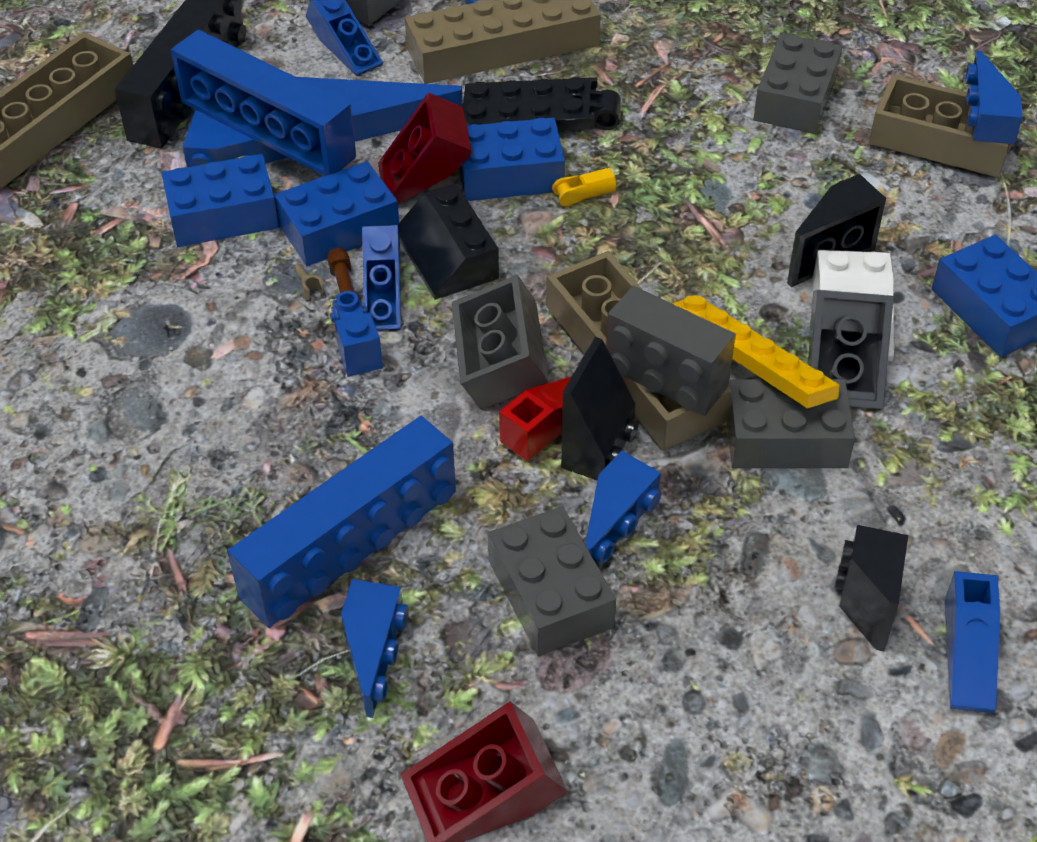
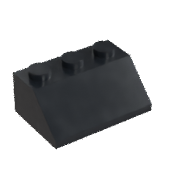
[398,183,499,300]

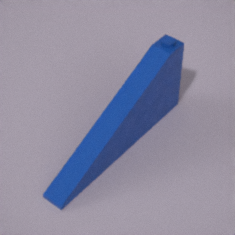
[183,77,463,167]

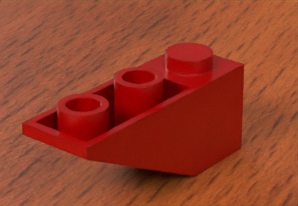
[499,376,572,462]

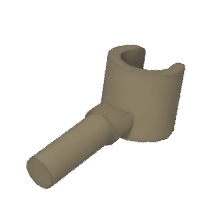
[294,264,324,300]

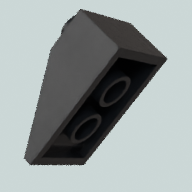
[787,174,886,287]
[808,290,894,409]
[561,337,639,480]

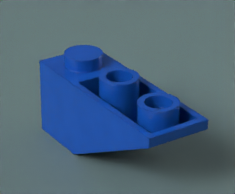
[305,0,383,76]
[965,51,1023,144]
[362,225,401,331]
[585,451,662,565]
[944,571,1000,713]
[341,579,409,718]

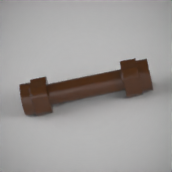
[327,248,361,300]

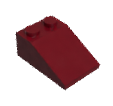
[378,92,471,204]
[400,701,568,842]

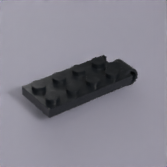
[462,77,621,130]

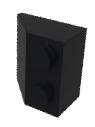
[834,525,908,651]

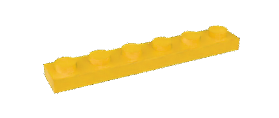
[672,295,840,409]

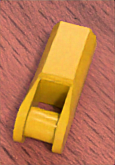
[552,167,616,207]

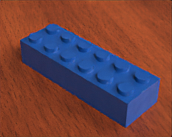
[170,29,356,176]
[227,415,456,628]

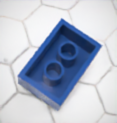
[459,117,565,201]
[161,154,279,247]
[274,161,399,267]
[931,234,1037,357]

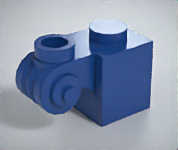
[330,291,383,377]

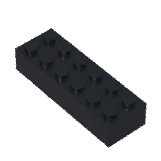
[114,0,246,149]

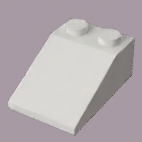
[812,250,894,362]

